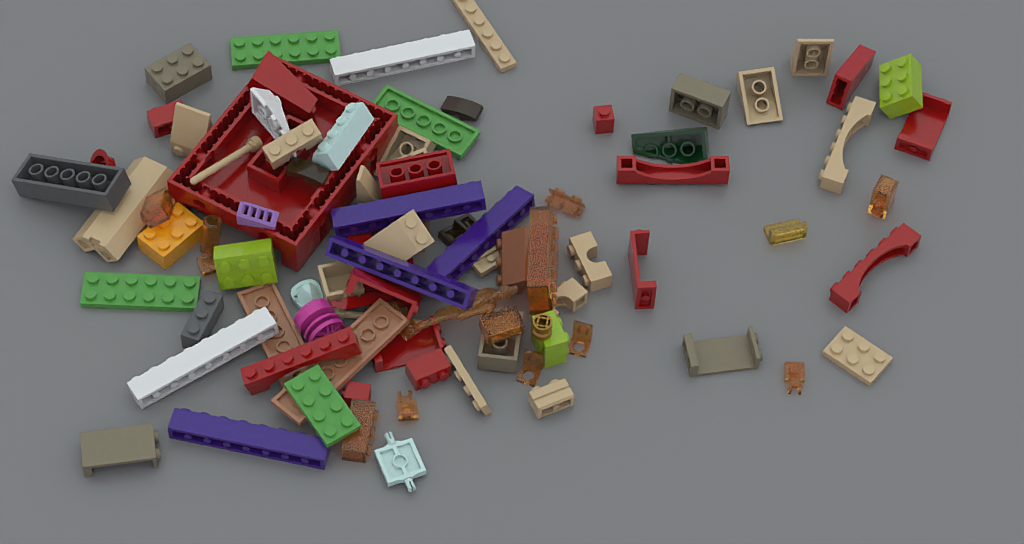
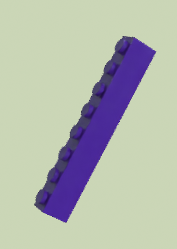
[331,180,487,237]
[425,185,535,281]
[325,235,478,310]
[168,408,331,470]

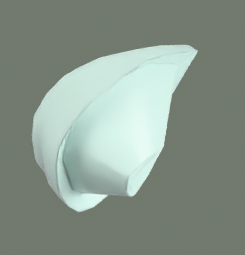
[291,279,323,309]

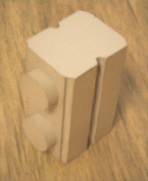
[528,378,575,419]

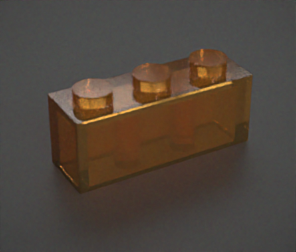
[341,399,379,463]

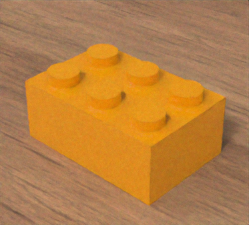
[137,202,206,270]

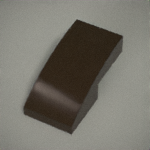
[440,96,484,121]
[286,157,331,186]
[438,213,477,246]

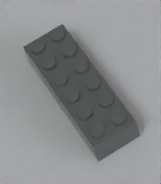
[11,153,131,211]

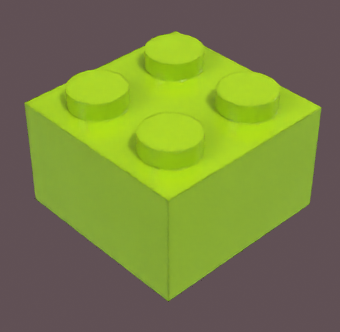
[530,310,570,369]

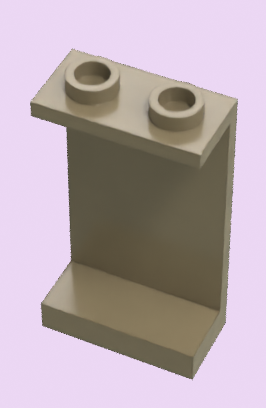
[682,326,763,377]
[80,423,161,477]

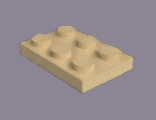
[822,326,893,387]

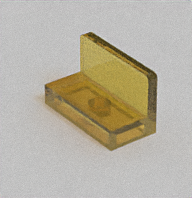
[763,218,808,246]

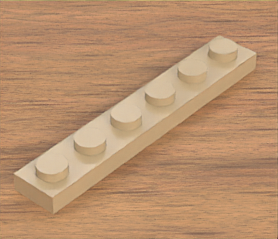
[451,0,517,73]

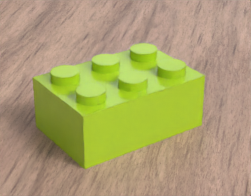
[879,53,923,119]
[213,238,278,291]

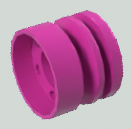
[294,298,346,342]

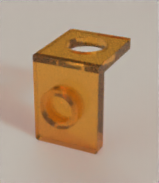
[568,320,593,358]
[516,348,544,387]

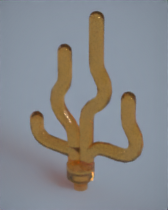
[416,284,518,329]

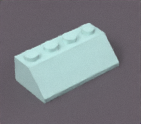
[312,102,374,171]

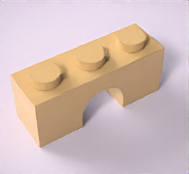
[262,118,323,169]
[567,231,612,293]
[529,277,588,321]

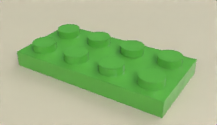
[284,364,361,448]

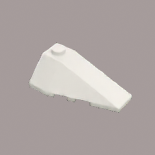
[250,87,297,159]

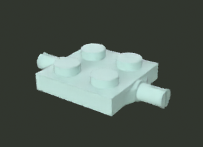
[374,432,426,492]

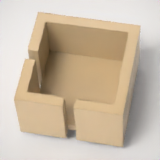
[317,261,365,306]

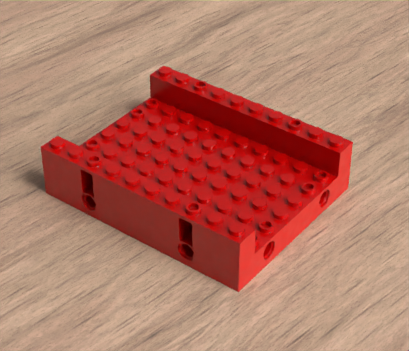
[167,55,398,272]

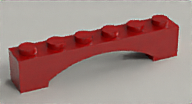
[616,156,730,184]
[829,223,921,313]
[240,326,362,396]

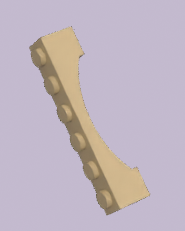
[818,96,876,195]

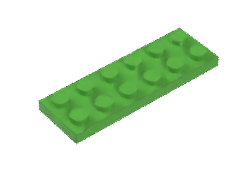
[230,30,341,70]
[373,85,480,160]
[80,271,201,312]

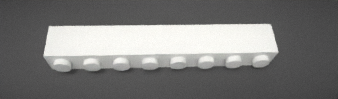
[330,30,475,86]
[127,307,279,410]

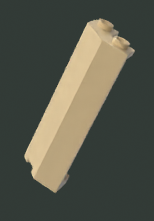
[72,157,174,263]

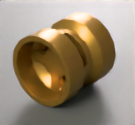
[532,314,552,341]

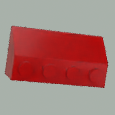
[376,149,457,199]

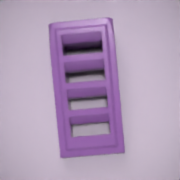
[236,201,279,230]

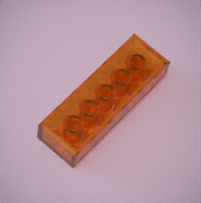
[527,206,559,315]

